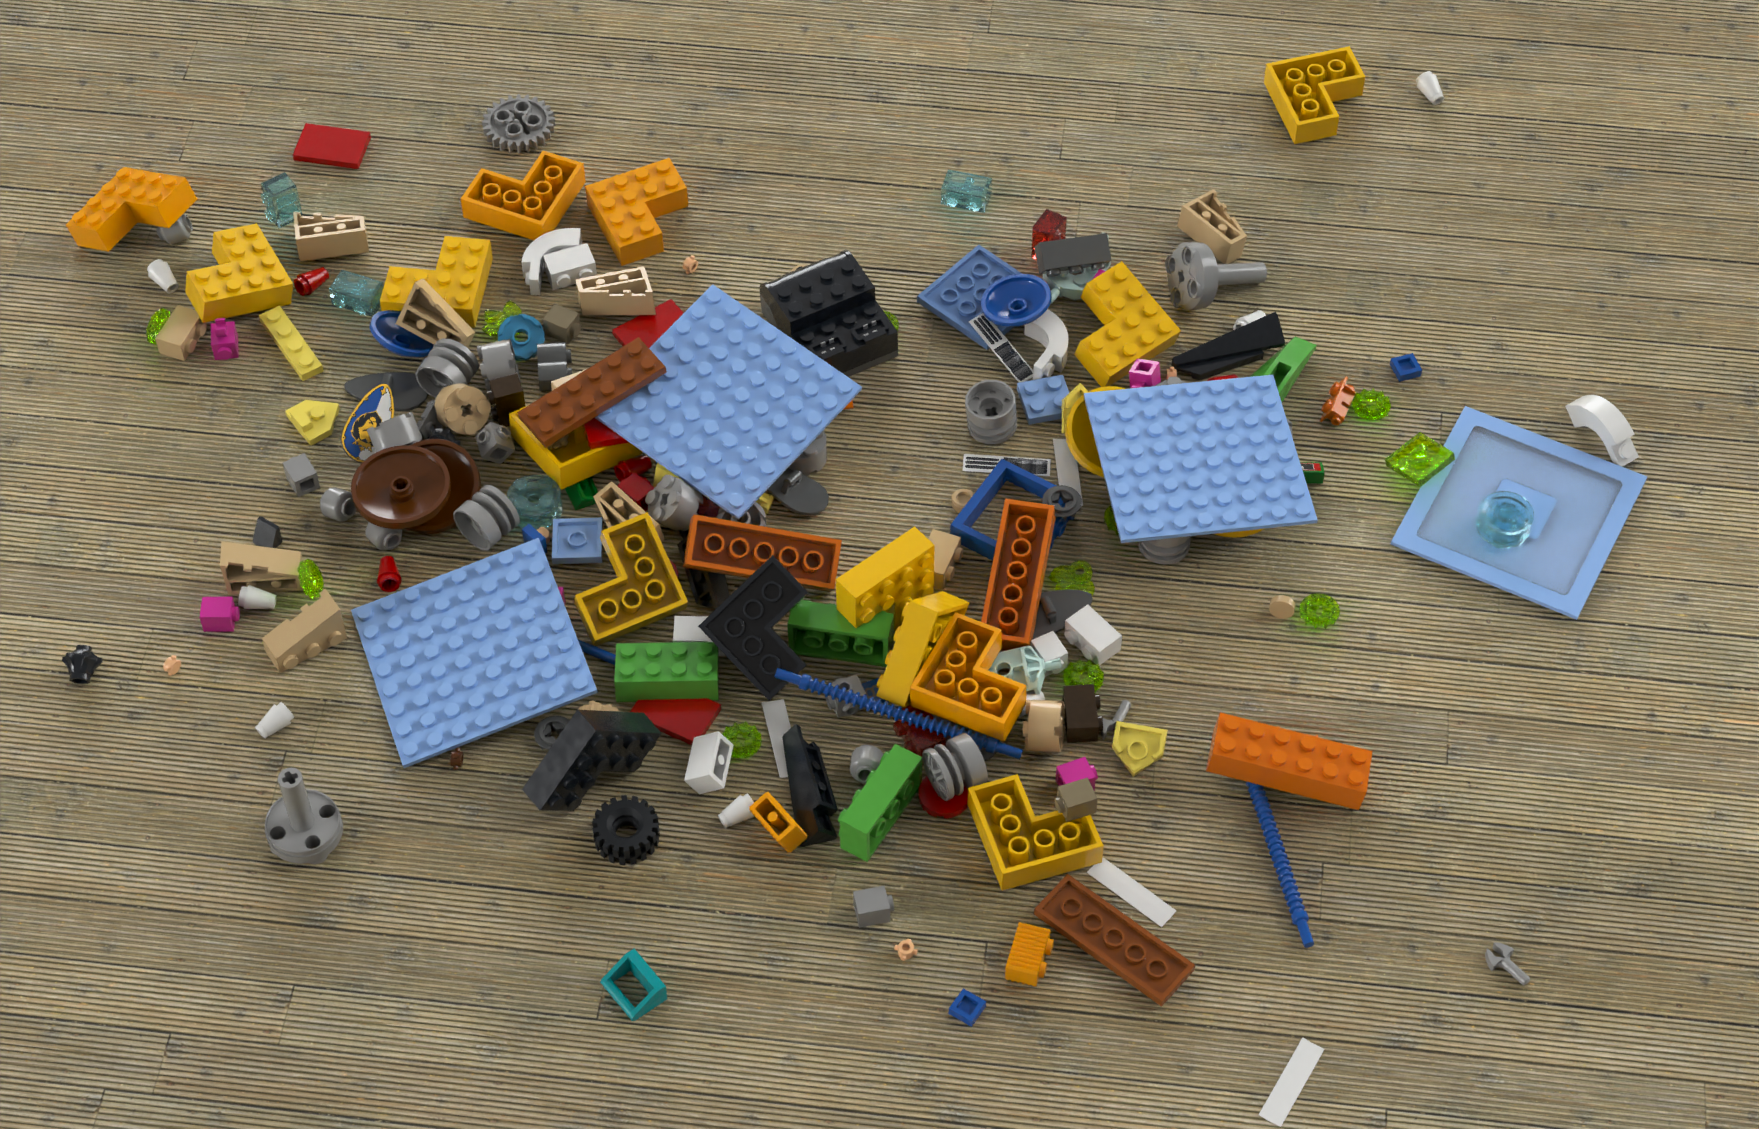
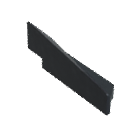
[1171,312,1285,381]
[677,529,729,609]
[782,724,838,847]

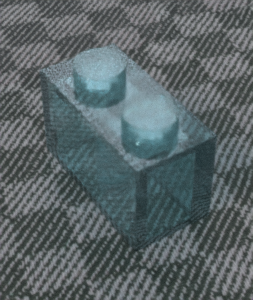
[941,169,992,213]
[260,172,303,228]
[329,270,384,317]

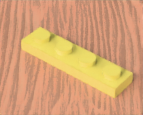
[259,305,324,381]

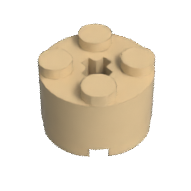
[435,383,491,435]
[1023,700,1065,752]

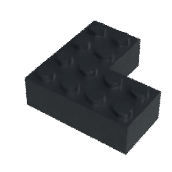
[698,555,809,701]
[522,710,662,811]

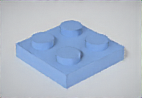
[1017,375,1069,425]
[552,517,603,564]

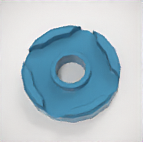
[498,314,545,361]

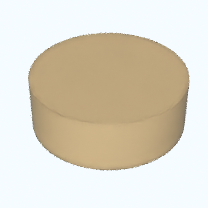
[951,489,974,513]
[1269,595,1295,619]

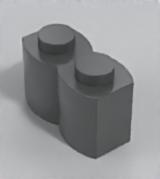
[537,342,572,391]

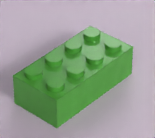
[787,600,894,667]
[614,642,719,702]
[838,744,922,862]

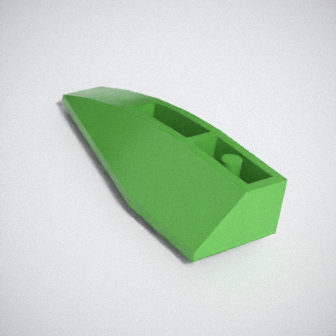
[1250,336,1317,402]

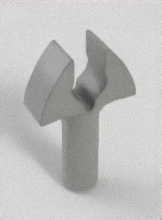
[1101,700,1131,743]
[1485,942,1530,986]

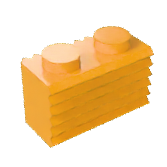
[749,792,808,853]
[1005,922,1054,987]

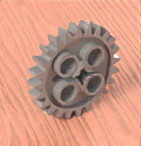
[482,94,556,154]

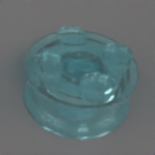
[507,475,563,530]
[1476,491,1534,549]

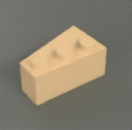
[1177,189,1247,264]
[293,212,369,261]
[575,266,656,315]
[396,278,475,348]
[593,481,665,542]
[220,541,304,595]
[262,589,347,673]

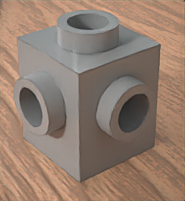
[475,422,515,464]
[826,674,866,718]

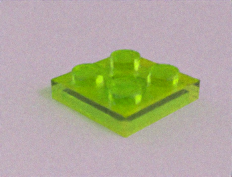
[1385,432,1455,487]

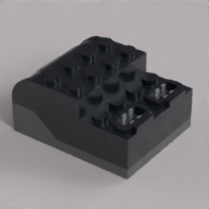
[760,250,898,377]

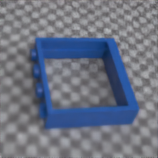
[950,459,1075,561]

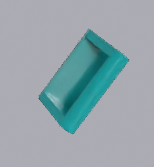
[600,948,667,1021]

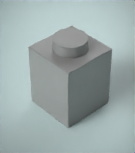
[283,453,320,497]
[853,885,894,928]

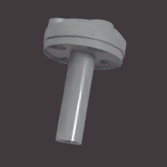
[1165,242,1267,310]
[265,768,343,865]

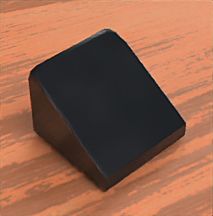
[253,516,283,548]

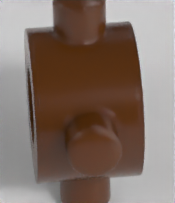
[450,748,464,770]

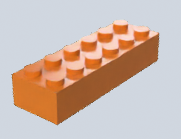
[981,498,1056,651]
[683,514,842,592]
[1206,712,1373,810]

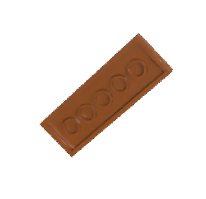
[517,337,667,448]
[1034,874,1195,1007]

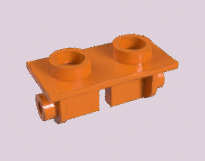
[1320,376,1356,425]

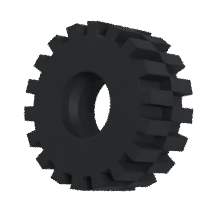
[592,795,660,865]

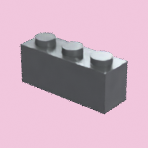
[1034,233,1112,277]

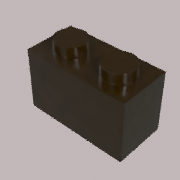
[487,373,526,427]
[1062,684,1103,743]

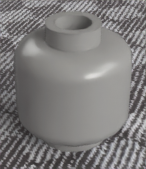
[156,214,193,245]
[320,487,357,522]
[365,522,402,551]
[850,745,883,783]

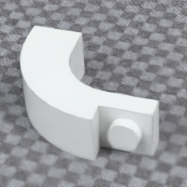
[521,228,582,295]
[1024,309,1069,380]
[1565,395,1639,466]

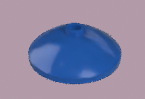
[981,274,1052,327]
[370,310,434,358]

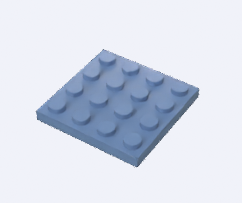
[917,245,1022,350]

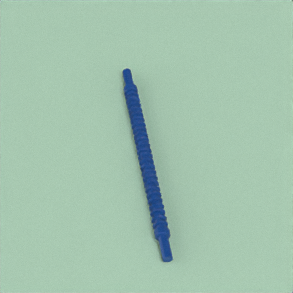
[775,668,1023,760]
[1246,782,1314,948]

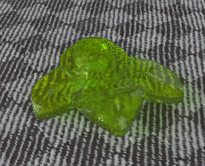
[482,300,522,336]
[1048,560,1095,597]

